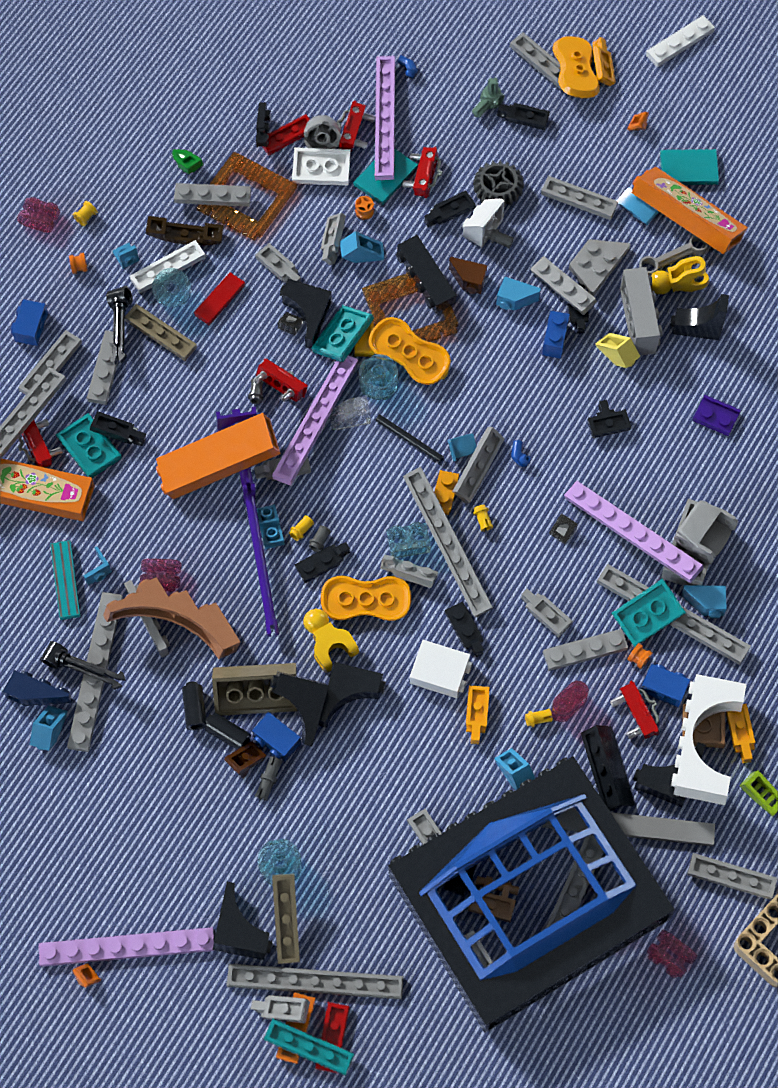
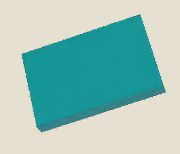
[354,148,418,206]
[660,149,719,185]
[311,305,374,362]
[56,413,122,478]
[612,579,686,647]

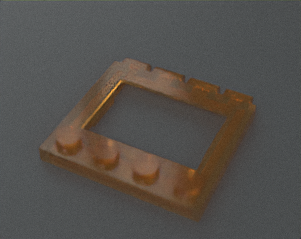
[196,151,297,241]
[362,273,458,342]

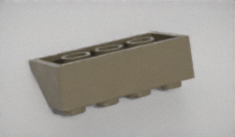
[212,663,297,716]

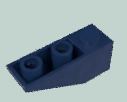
[3,670,73,706]

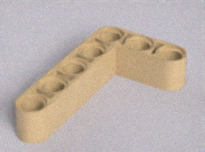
[734,894,778,987]

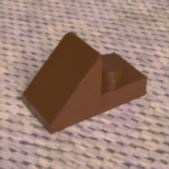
[224,741,266,779]

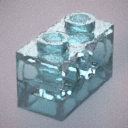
[386,522,431,558]

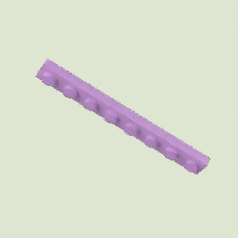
[375,56,395,180]
[272,356,359,486]
[564,481,703,583]
[39,927,215,967]

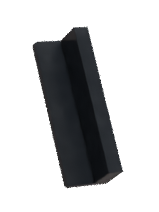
[581,725,635,812]

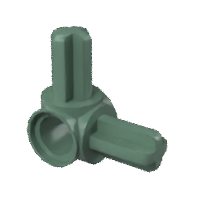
[472,77,505,117]

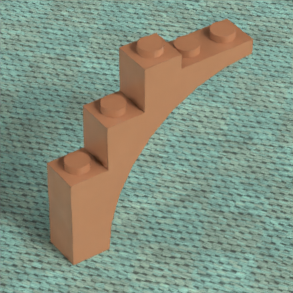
[103,577,240,659]

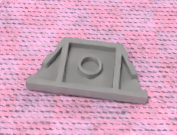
[569,239,631,296]

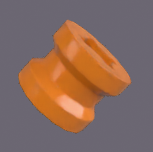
[355,196,374,220]
[69,253,88,274]
[627,643,653,669]

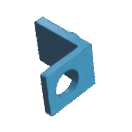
[112,243,140,269]
[447,433,477,461]
[84,546,112,586]

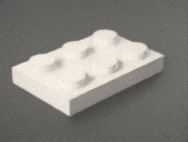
[292,148,350,186]

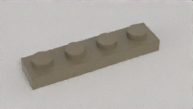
[125,304,197,361]
[272,873,300,964]

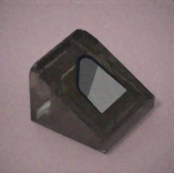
[277,312,304,335]
[549,513,578,544]

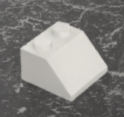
[462,199,504,247]

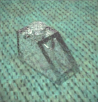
[329,396,371,431]

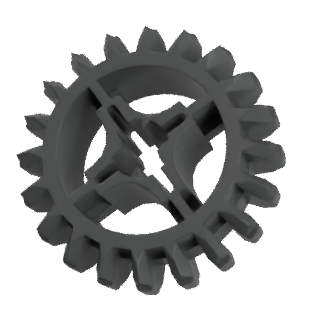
[473,159,524,208]

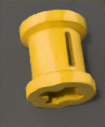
[73,201,98,226]

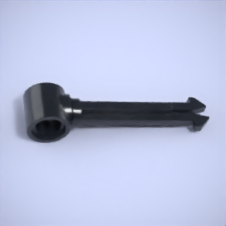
[106,286,133,365]
[40,641,126,690]

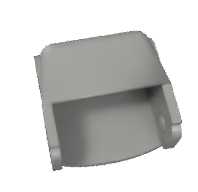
[674,500,739,564]

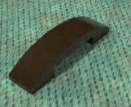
[146,216,224,246]

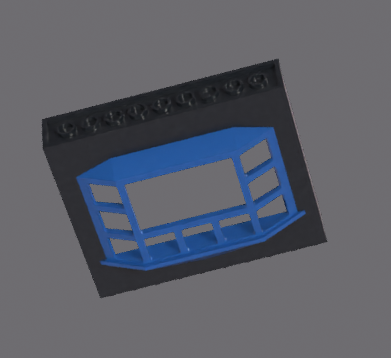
[388,756,675,1033]

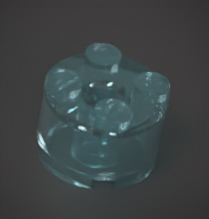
[152,268,192,308]
[359,354,398,400]
[258,839,302,886]

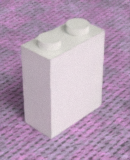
[410,640,473,698]

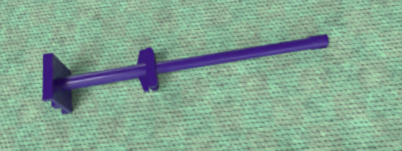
[216,406,279,637]

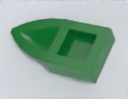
[172,149,203,174]

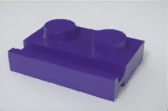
[693,395,741,436]

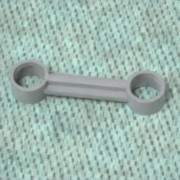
[639,235,708,275]

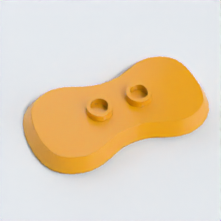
[553,36,600,98]
[369,317,451,385]
[321,576,411,621]

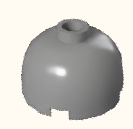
[304,115,341,149]

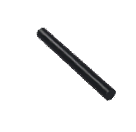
[376,414,444,463]

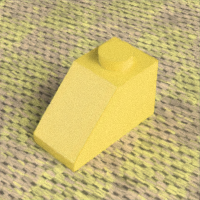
[595,333,640,368]

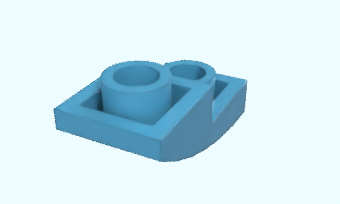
[617,188,659,225]
[257,504,285,549]

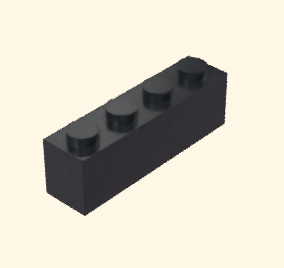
[396,235,457,314]

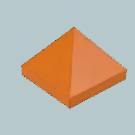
[627,112,649,131]
[72,963,101,988]

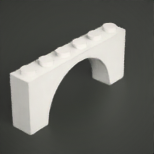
[671,674,746,805]

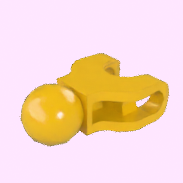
[650,256,709,295]
[303,609,359,673]

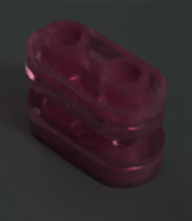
[17,197,60,233]
[139,559,182,592]
[551,681,589,722]
[646,929,698,979]

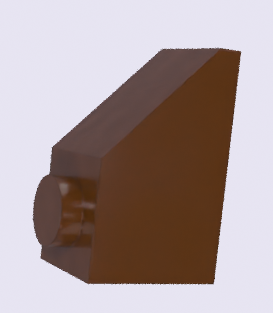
[449,256,487,294]

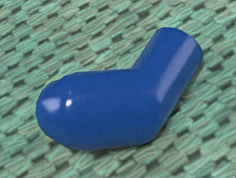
[397,55,418,78]
[511,440,531,467]

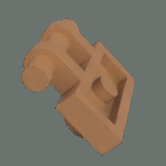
[468,876,519,923]

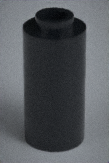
[182,681,206,730]
[205,713,251,750]

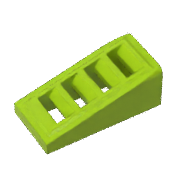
[740,770,778,816]

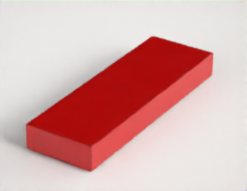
[262,114,310,156]
[194,272,245,326]
[315,1002,350,1074]

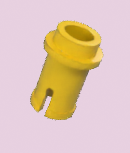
[473,504,493,532]
[289,515,314,541]
[525,708,553,727]

